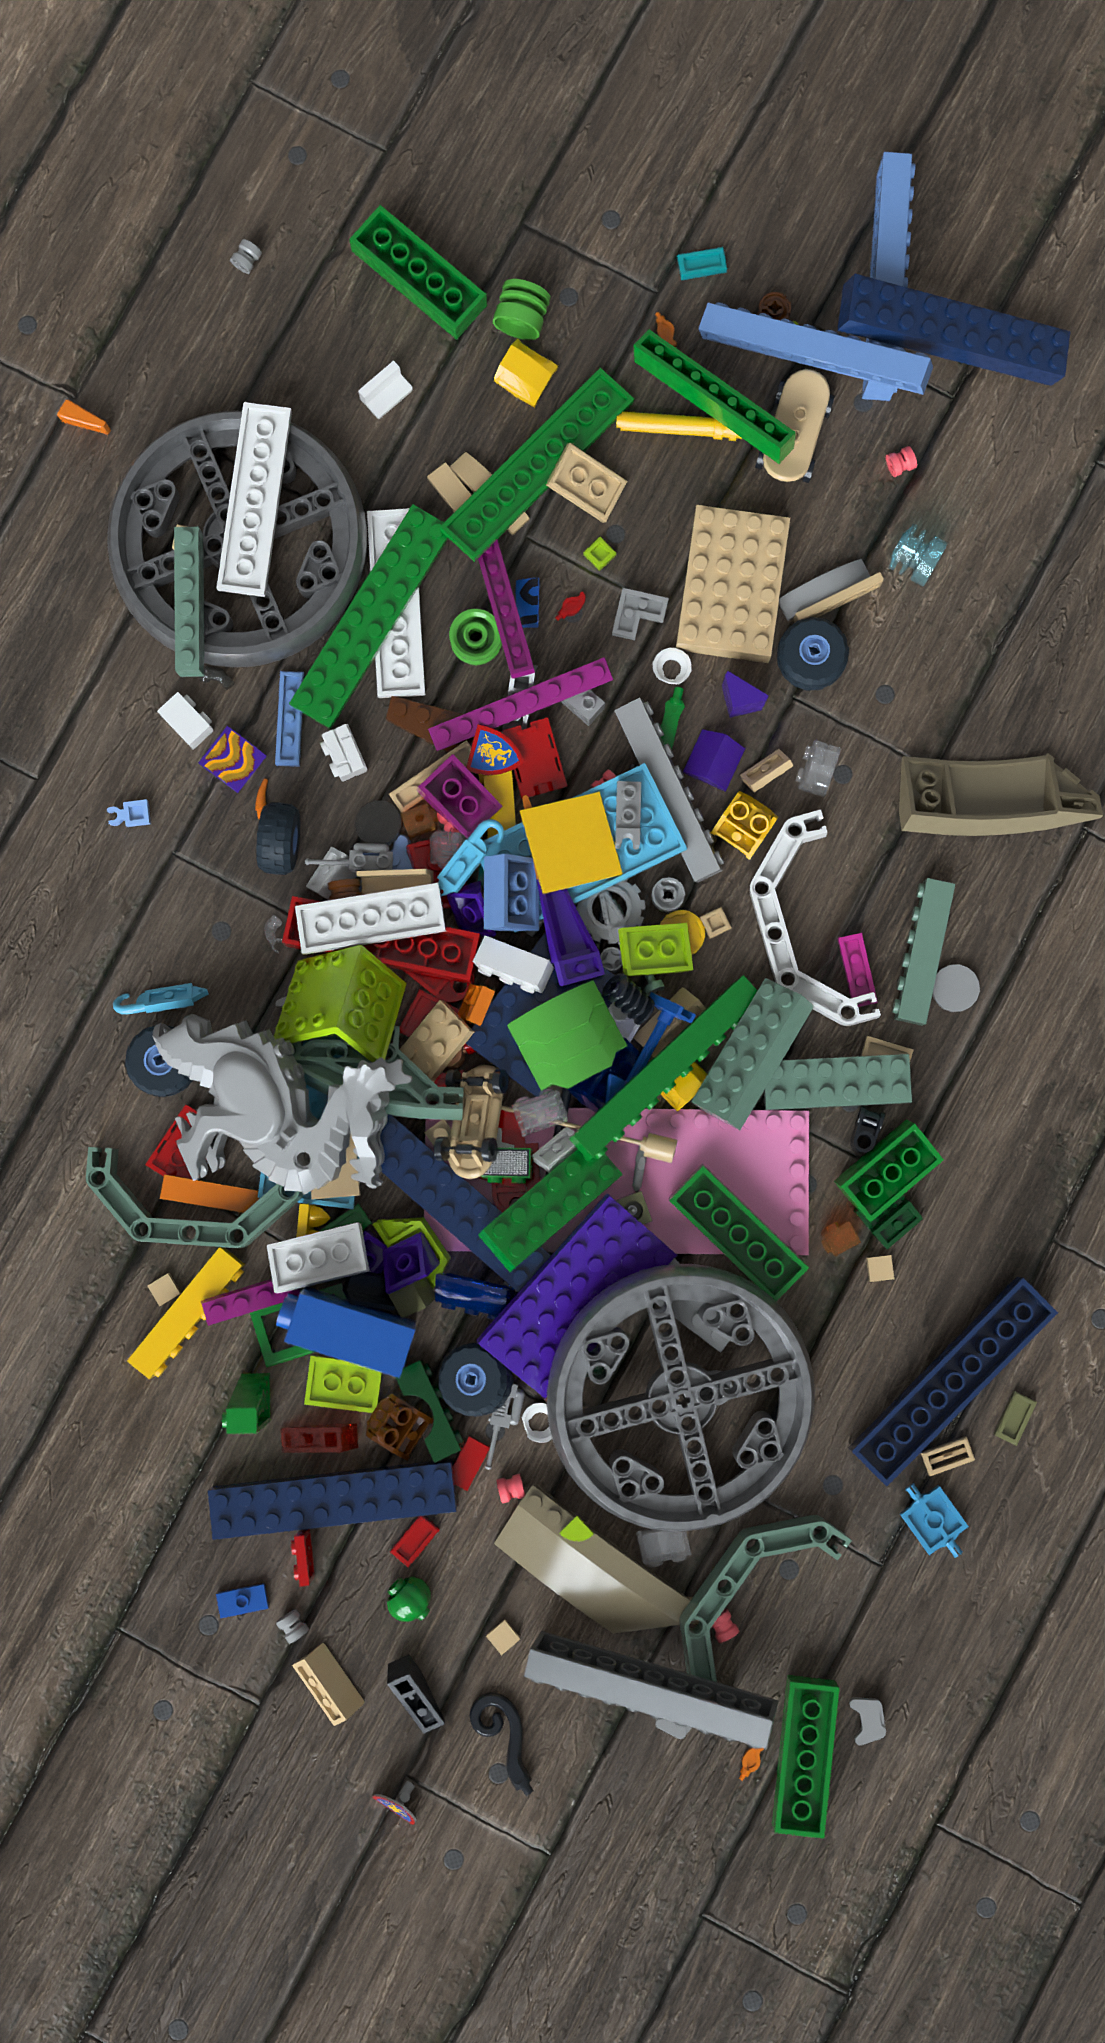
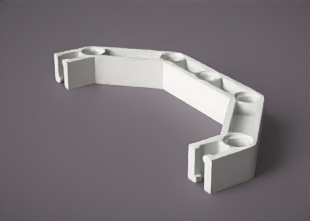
[750,809,881,1026]

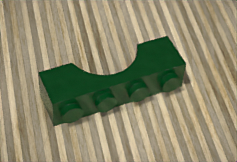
[396,1360,464,1463]

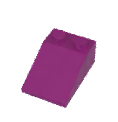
[416,754,503,839]

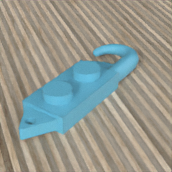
[437,819,504,897]
[113,983,209,1014]

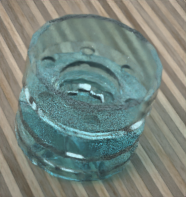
[888,523,949,587]

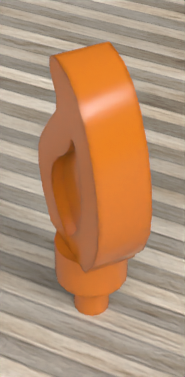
[655,312,677,347]
[739,1747,764,1781]

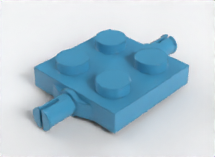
[899,1483,969,1558]

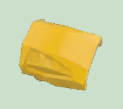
[494,339,558,408]
[711,791,779,859]
[660,1061,708,1112]

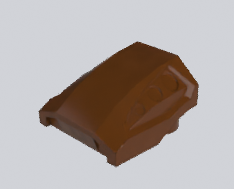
[366,1394,434,1461]

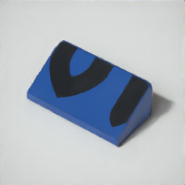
[516,578,539,628]

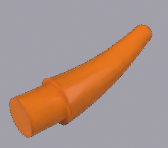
[255,778,268,819]

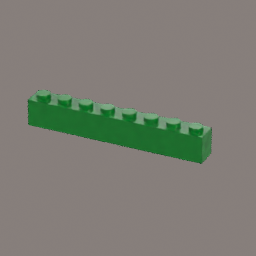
[634,329,796,464]

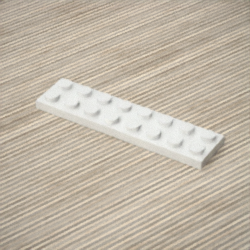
[217,402,292,597]
[367,508,425,698]

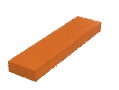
[160,1174,259,1213]

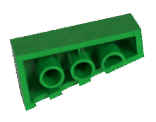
[222,1373,271,1434]

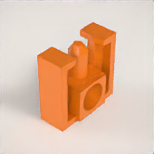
[458,984,495,1026]

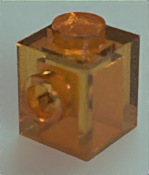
[400,803,439,839]
[821,1221,861,1256]

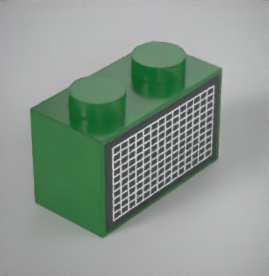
[481,1148,533,1184]

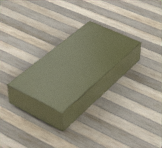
[993,1391,1037,1446]

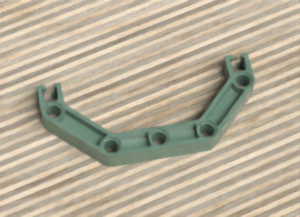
[86,1147,304,1248]
[680,1515,852,1682]

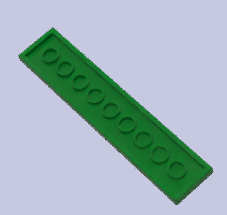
[440,368,634,562]
[289,504,449,729]

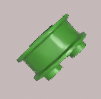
[449,609,502,665]

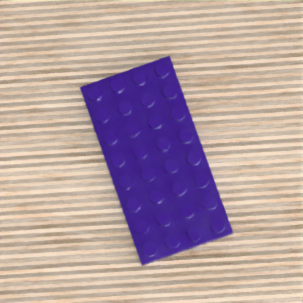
[476,1193,677,1399]

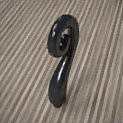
[469,1693,534,1796]

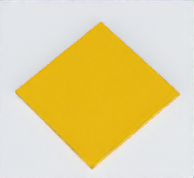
[520,792,623,894]

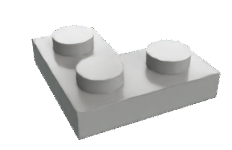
[612,588,669,640]

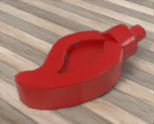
[555,592,585,621]

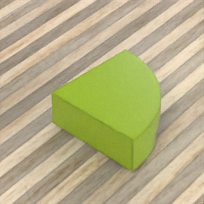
[559,1515,594,1541]

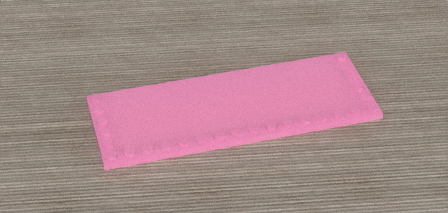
[424,1107,809,1255]

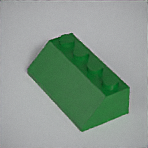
[834,1120,944,1222]

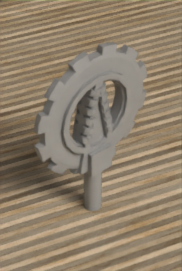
[576,879,645,947]

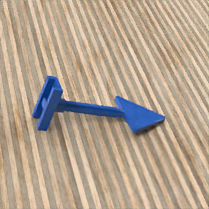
[606,992,696,1102]

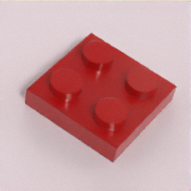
[291,1529,315,1586]

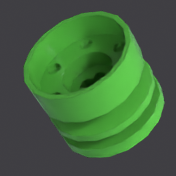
[493,279,550,340]

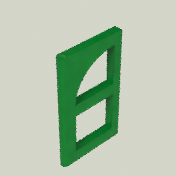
[250,1283,347,1367]

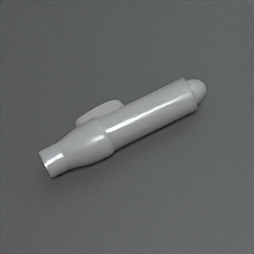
[632,1145,647,1192]

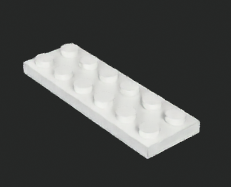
[295,883,446,955]

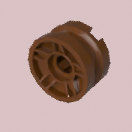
[758,292,791,321]
[327,879,362,900]

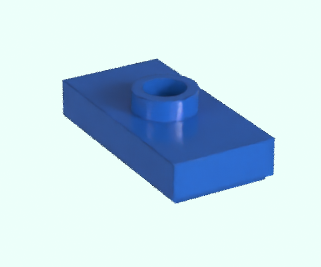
[216,1583,269,1618]

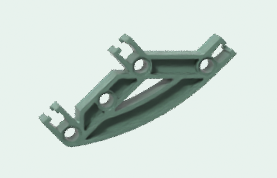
[291,1026,464,1120]

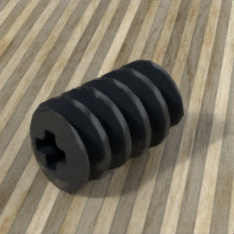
[602,973,655,1025]

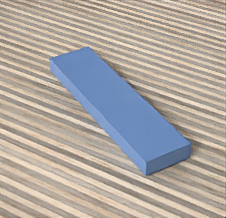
[275,671,305,767]

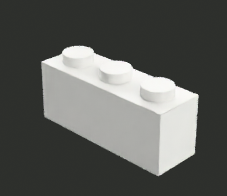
[473,936,554,993]

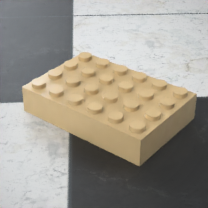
[676,505,790,663]

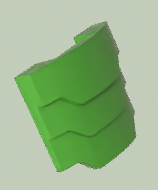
[507,981,627,1091]

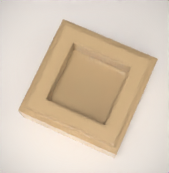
[700,907,731,939]
[866,1255,894,1282]
[148,1273,182,1306]
[486,1619,521,1655]

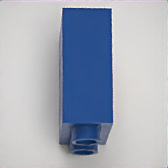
[276,1287,416,1378]

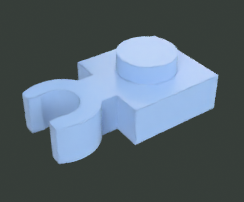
[107,799,151,827]

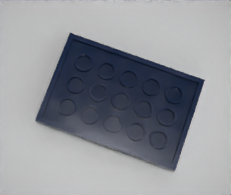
[465,932,615,1099]

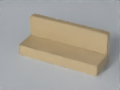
[356,869,433,895]
[633,988,706,1058]
[292,1643,365,1726]

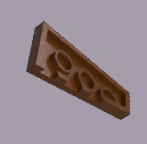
[386,696,474,753]

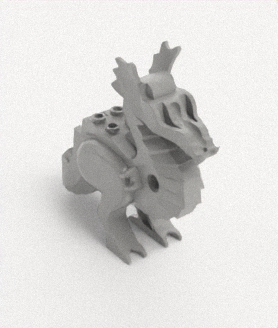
[153,1014,413,1195]

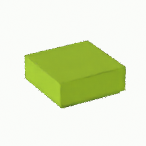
[583,537,616,571]

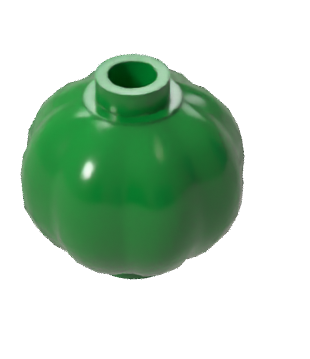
[387,1577,431,1622]

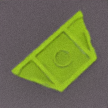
[372,1218,451,1290]

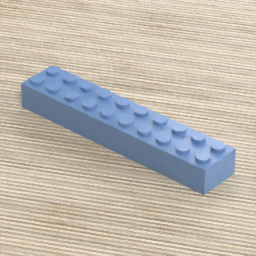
[862,152,915,401]

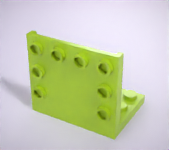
[274,945,407,1063]

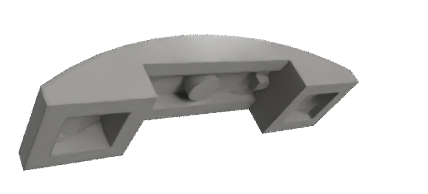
[779,559,871,621]

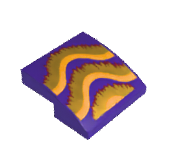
[198,726,266,793]

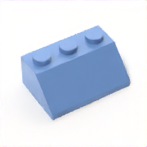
[484,854,539,931]

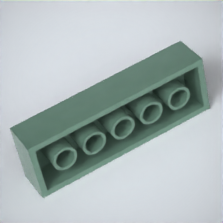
[691,978,814,1130]
[764,1054,912,1110]

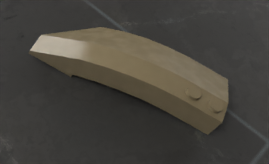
[899,753,1103,836]
[494,1484,691,1634]

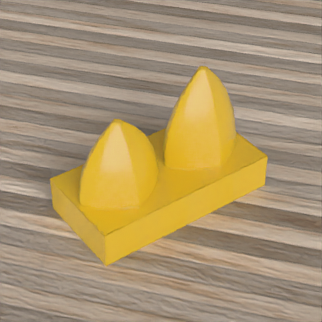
[296,1203,330,1238]

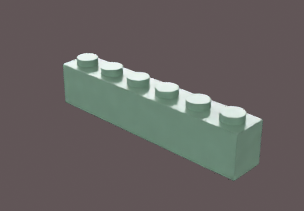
[174,527,204,677]
[892,878,955,1026]

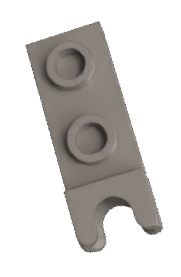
[615,781,641,850]

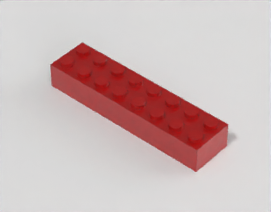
[282,896,482,984]

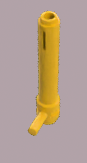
[616,412,742,441]

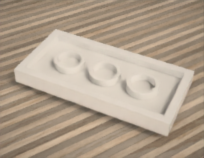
[267,1223,369,1294]

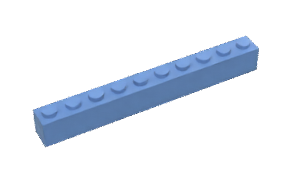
[698,302,933,395]

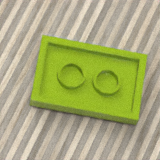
[618,923,693,977]
[304,1355,382,1413]

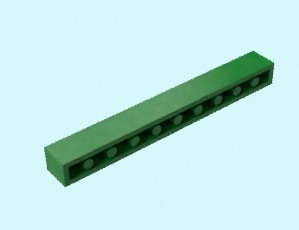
[568,975,757,1160]

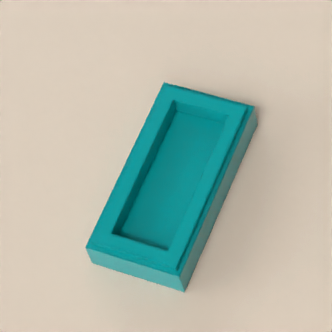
[677,247,727,280]

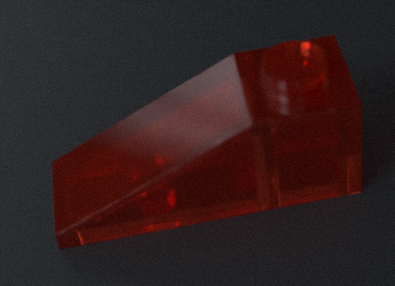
[280,1423,359,1453]

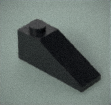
[387,1654,445,1733]

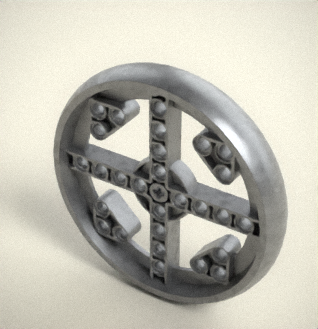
[108,411,367,667]
[547,1264,815,1531]

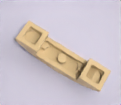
[450,452,530,535]

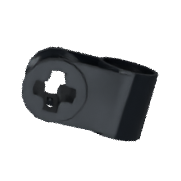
[850,1106,885,1154]

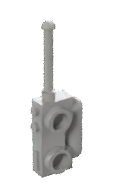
[305,843,393,873]
[485,1383,525,1470]

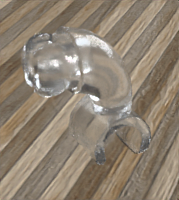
[264,915,287,953]

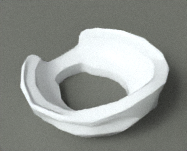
[653,648,692,684]
[522,1402,552,1443]

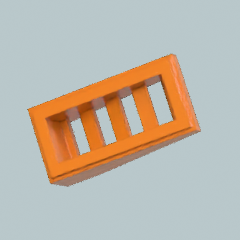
[57,399,111,435]

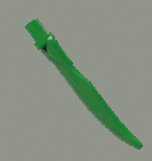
[661,687,685,750]

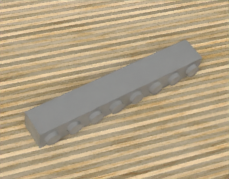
[614,697,724,883]

